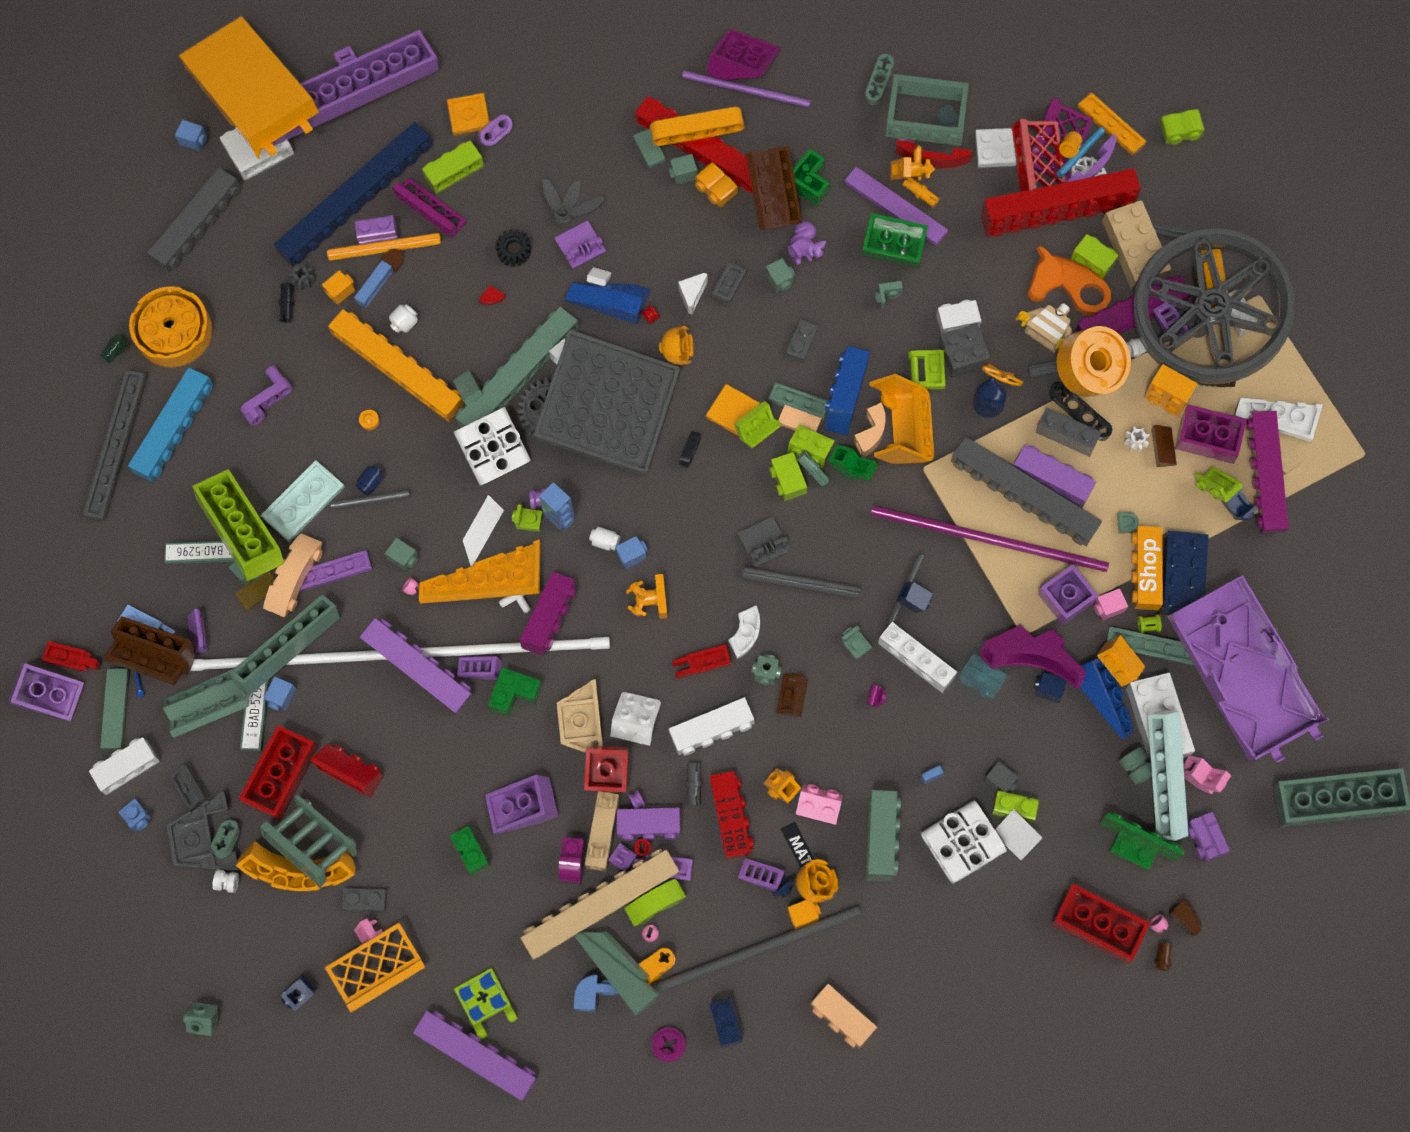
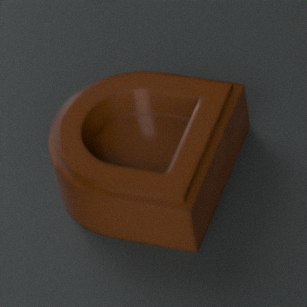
[380,249,404,273]

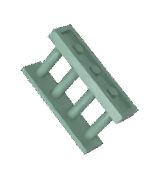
[260,794,357,887]

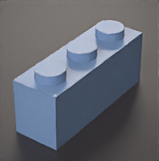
[539,482,575,531]

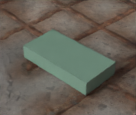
[633,128,666,169]
[453,370,482,405]

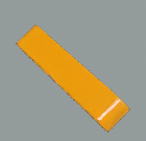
[650,107,745,146]

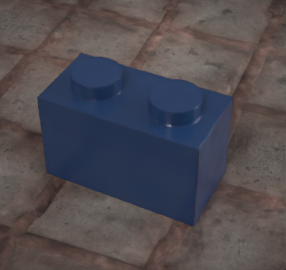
[709,998,742,1048]

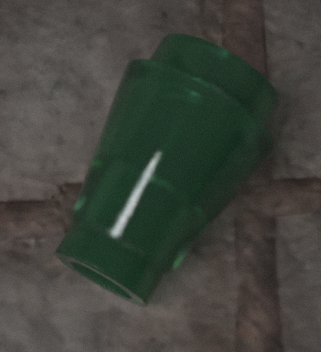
[100,334,128,363]

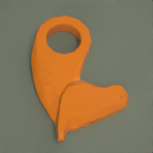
[1027,246,1111,316]

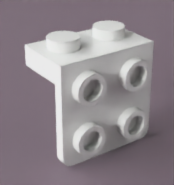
[610,692,661,746]

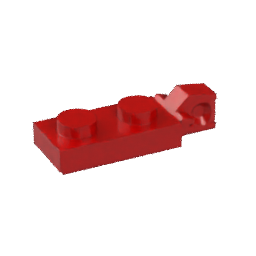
[41,641,101,672]

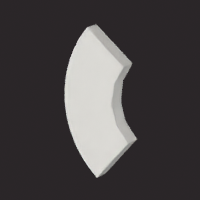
[728,605,760,659]

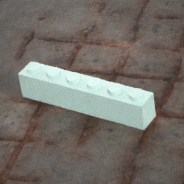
[1148,711,1188,841]

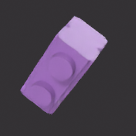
[355,215,398,245]
[1188,812,1230,862]

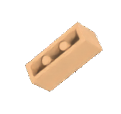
[811,984,877,1048]

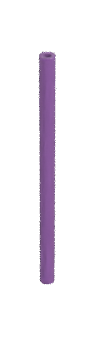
[682,71,811,108]

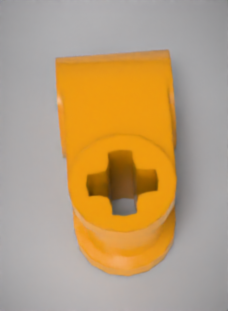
[638,948,675,985]

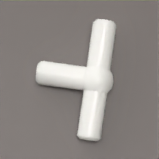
[499,595,531,613]

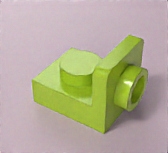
[512,504,543,532]

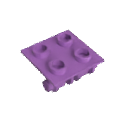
[554,221,606,269]

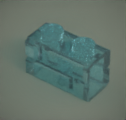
[959,653,1008,699]

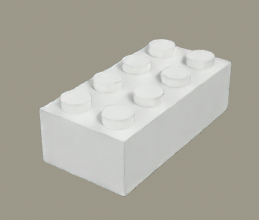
[1126,673,1195,762]

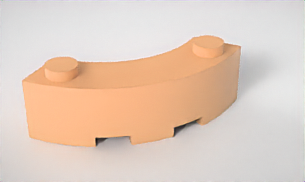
[263,534,323,617]

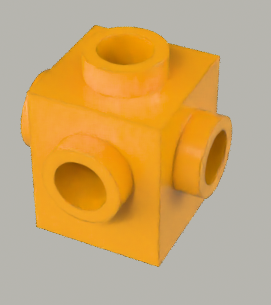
[763,768,801,803]

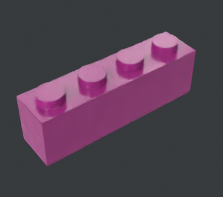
[520,572,577,656]

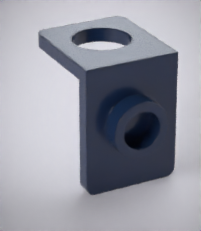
[762,868,794,899]

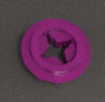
[651,1027,686,1063]

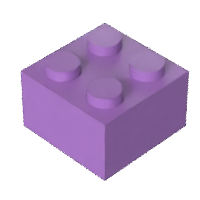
[1038,564,1098,625]

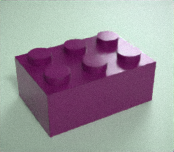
[1175,405,1247,464]

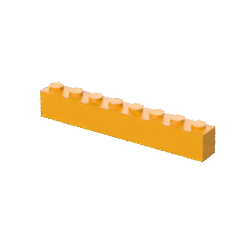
[328,309,464,422]

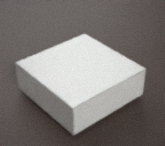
[587,267,611,286]

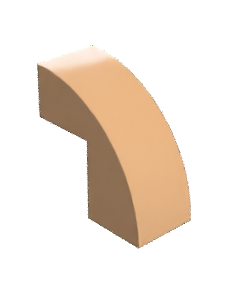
[854,403,885,458]

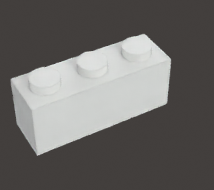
[89,737,160,795]

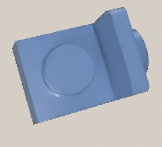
[119,799,152,832]

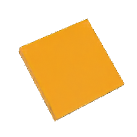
[447,93,489,136]
[706,384,760,436]

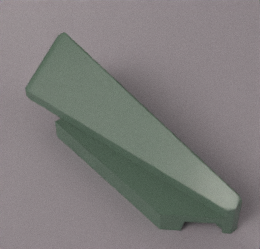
[575,930,659,1015]

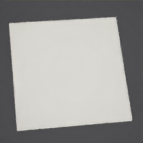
[995,809,1042,860]

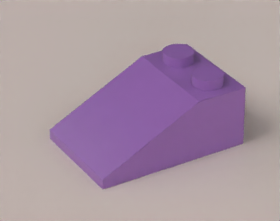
[8,663,84,721]
[485,774,558,834]

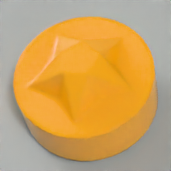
[359,410,379,430]

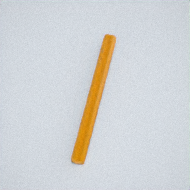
[327,233,441,260]

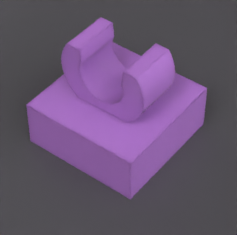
[608,843,637,872]

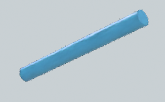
[1056,127,1105,178]

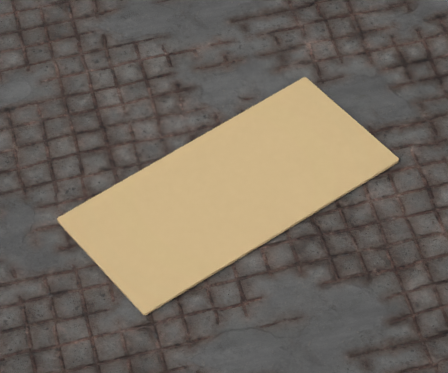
[923,296,1365,633]

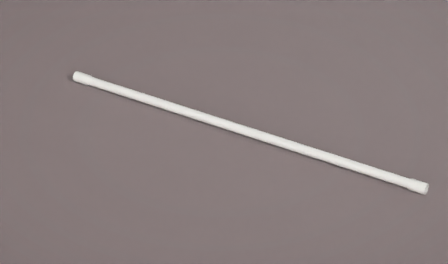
[190,637,610,671]

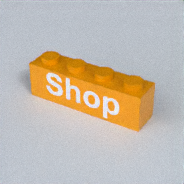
[1131,526,1163,610]

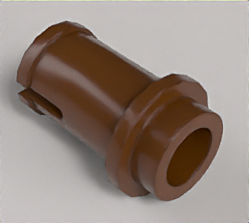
[1155,943,1172,971]

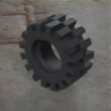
[495,229,531,267]

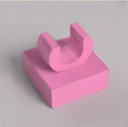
[354,918,383,944]

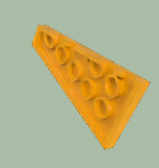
[419,539,541,604]

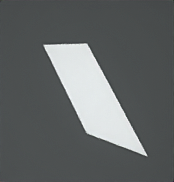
[463,495,504,566]

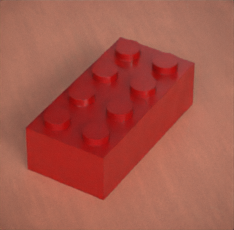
[239,725,318,821]
[1051,884,1150,964]

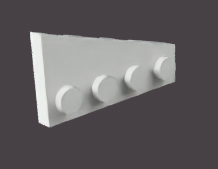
[1234,398,1323,442]

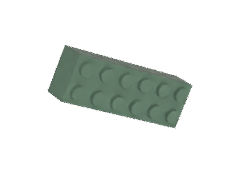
[1273,768,1410,827]

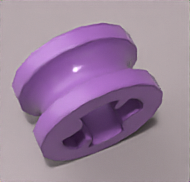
[628,790,645,809]

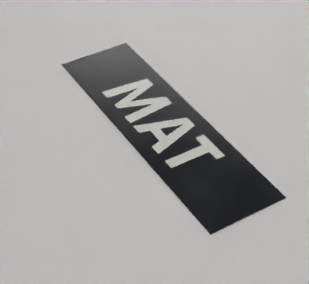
[781,822,815,868]

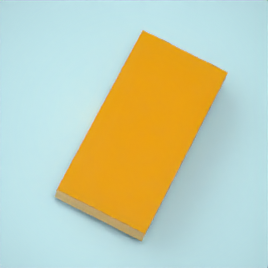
[179,16,319,159]

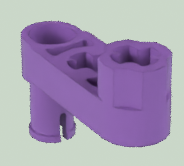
[240,365,293,426]

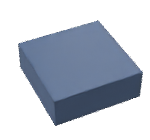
[920,766,943,785]

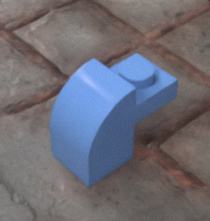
[574,975,619,1012]

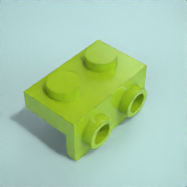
[734,401,781,448]
[787,425,835,468]
[1193,466,1243,503]

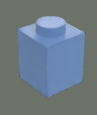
[175,120,207,151]
[615,536,648,569]
[263,676,297,711]

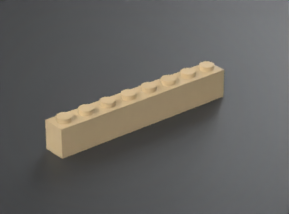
[520,849,679,960]

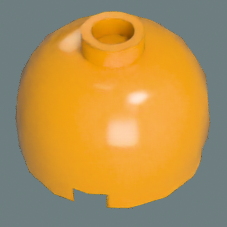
[659,326,694,365]
[796,859,838,903]

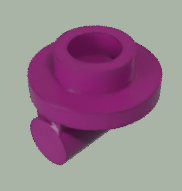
[866,684,887,707]

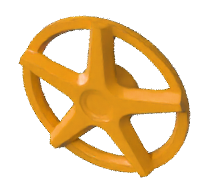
[981,364,1024,386]

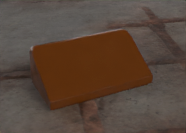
[1151,425,1177,467]
[776,674,808,717]

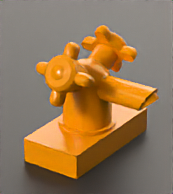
[891,145,935,181]
[626,574,668,619]

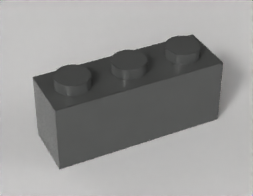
[1036,407,1101,457]

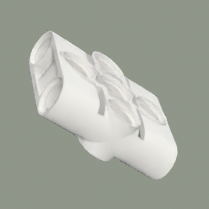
[453,407,531,486]
[921,800,1006,884]

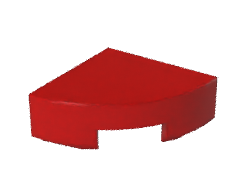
[478,285,506,305]

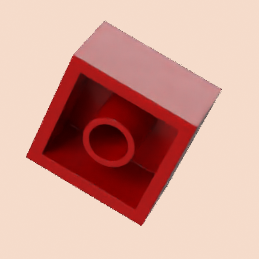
[584,745,628,792]

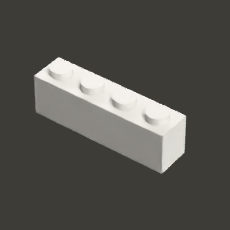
[669,697,754,756]

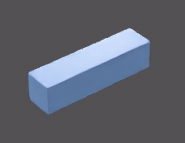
[354,261,393,308]

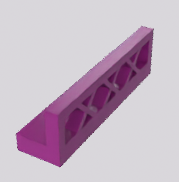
[392,178,467,239]

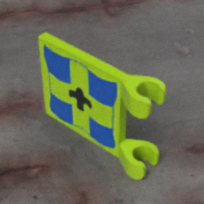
[454,968,518,1039]

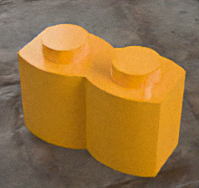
[695,162,738,207]

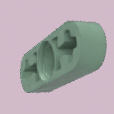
[865,54,894,105]

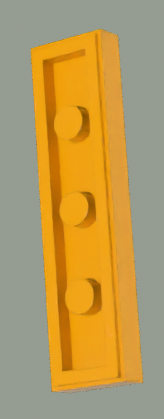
[1078,92,1146,156]

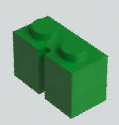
[450,826,490,876]

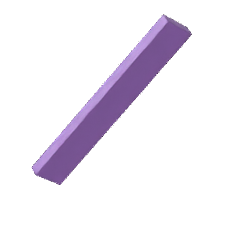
[844,167,948,246]

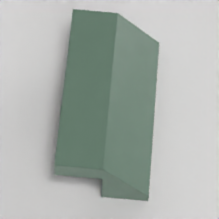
[163,669,249,738]

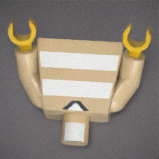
[1015,303,1072,353]

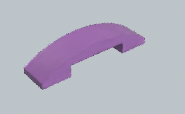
[1067,134,1117,182]

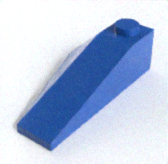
[565,283,651,324]
[1080,657,1134,739]

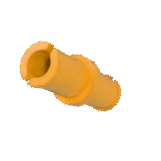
[902,177,940,208]

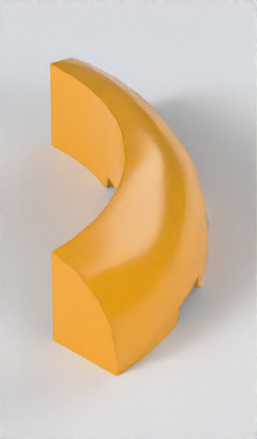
[235,841,356,891]

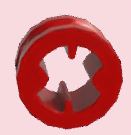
[641,305,659,324]

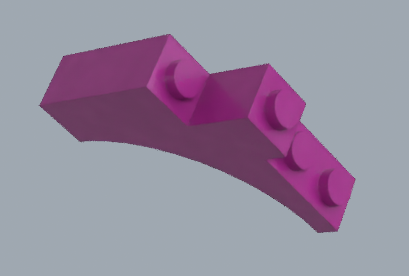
[980,625,1086,689]

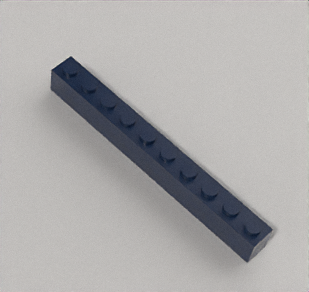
[274,122,433,267]

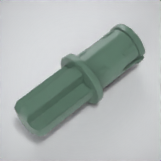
[796,451,829,486]

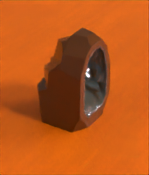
[1168,899,1202,936]

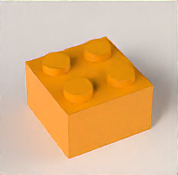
[1144,364,1198,417]

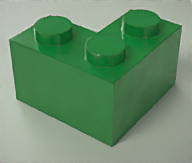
[793,149,830,207]
[488,668,543,717]

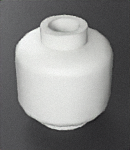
[389,304,418,333]

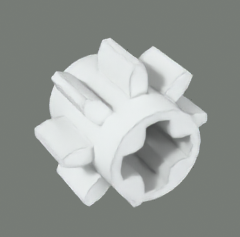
[1124,426,1150,452]

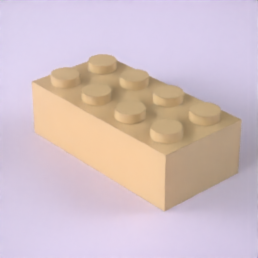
[1102,200,1172,289]

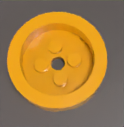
[129,287,212,367]

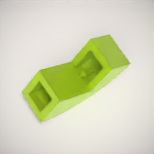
[624,879,686,927]

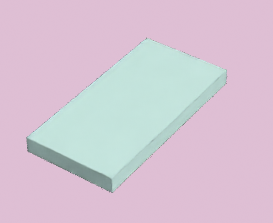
[260,460,345,543]

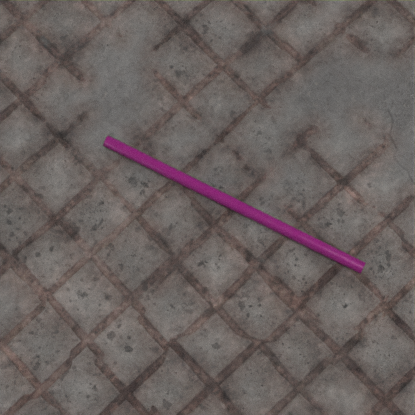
[871,506,1109,572]

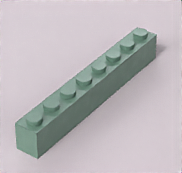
[456,307,579,433]

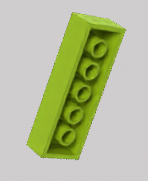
[192,469,284,581]

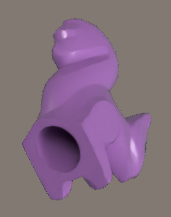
[788,221,826,265]

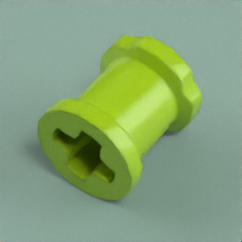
[1137,614,1162,634]

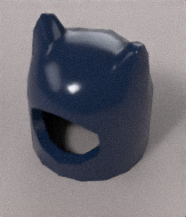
[973,377,1007,418]

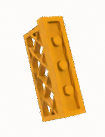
[325,922,425,1012]

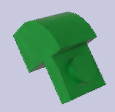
[828,444,878,481]

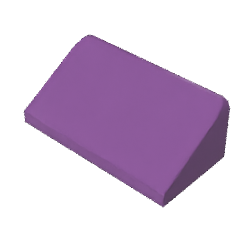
[187,609,208,655]

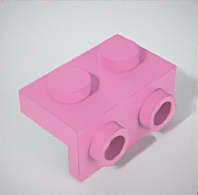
[796,784,843,825]

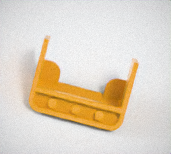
[869,374,934,464]

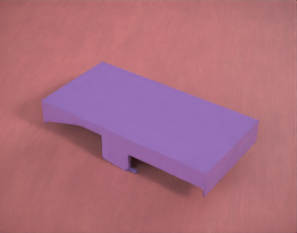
[1167,575,1329,762]

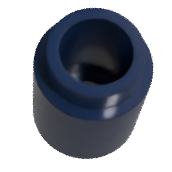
[355,465,384,495]

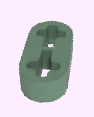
[211,820,240,858]

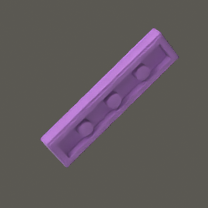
[299,550,372,593]

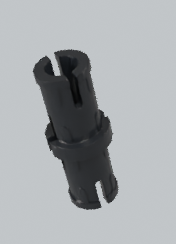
[278,283,294,323]

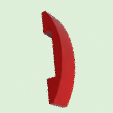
[895,140,973,168]

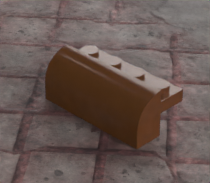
[746,146,802,230]
[104,616,195,686]

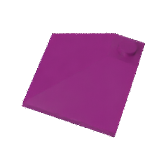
[706,28,781,80]

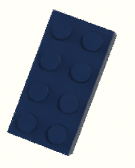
[1158,530,1209,615]

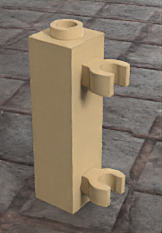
[585,791,620,872]

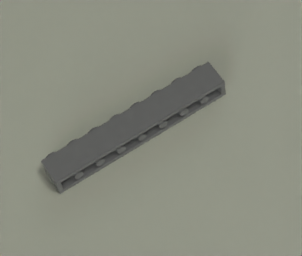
[951,436,1102,547]

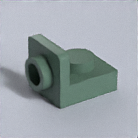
[875,281,903,309]
[841,626,872,661]

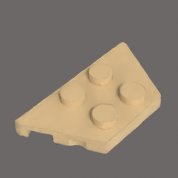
[557,679,603,753]

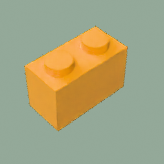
[1097,635,1146,687]

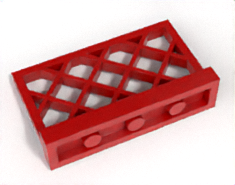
[1011,119,1066,192]

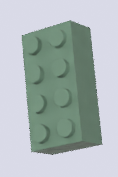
[866,790,901,882]

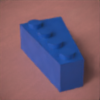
[825,346,870,436]

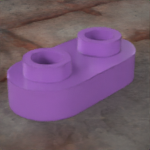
[478,115,512,146]

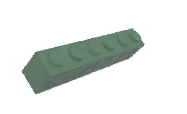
[230,594,340,696]

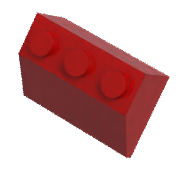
[311,744,383,798]

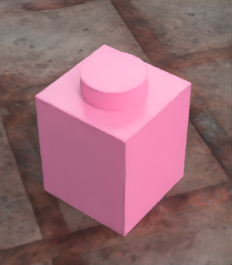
[1094,588,1128,620]

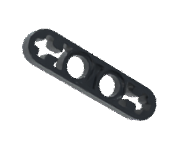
[1049,382,1113,441]

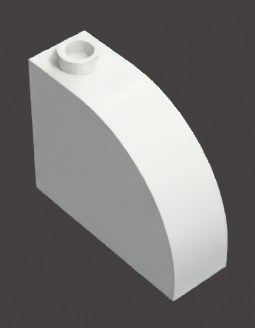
[219,129,294,181]

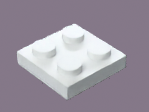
[975,128,1016,167]

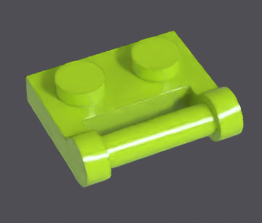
[908,350,946,390]

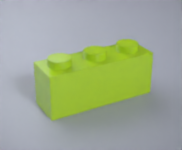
[422,140,484,194]

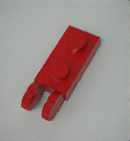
[671,644,731,679]

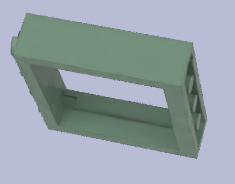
[885,74,969,146]

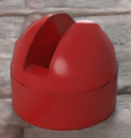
[634,839,651,856]

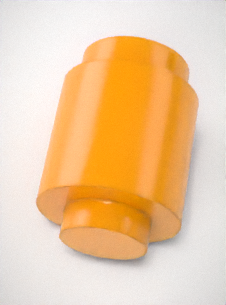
[1059,131,1082,158]

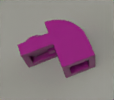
[559,837,584,885]

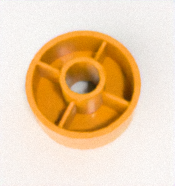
[1056,326,1131,397]

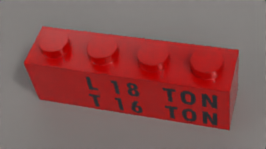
[710,771,754,860]

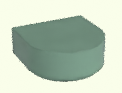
[1117,512,1139,534]

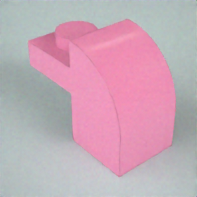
[1183,756,1231,794]

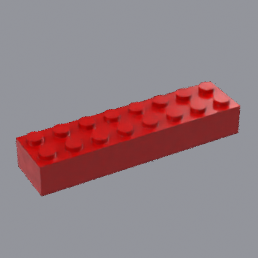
[981,168,1141,237]

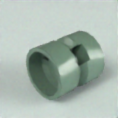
[1119,747,1152,786]

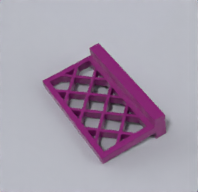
[1031,97,1092,182]

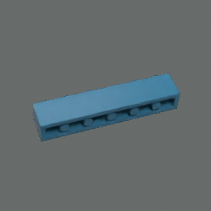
[128,367,213,483]

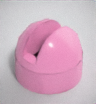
[402,577,419,595]
[1149,914,1168,933]
[642,925,659,942]

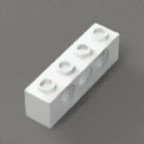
[878,622,957,693]

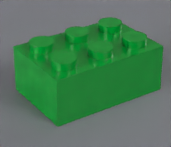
[862,213,928,268]

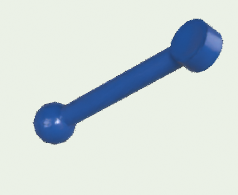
[134,671,145,698]

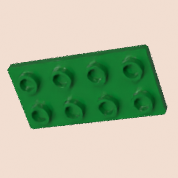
[1099,813,1185,871]

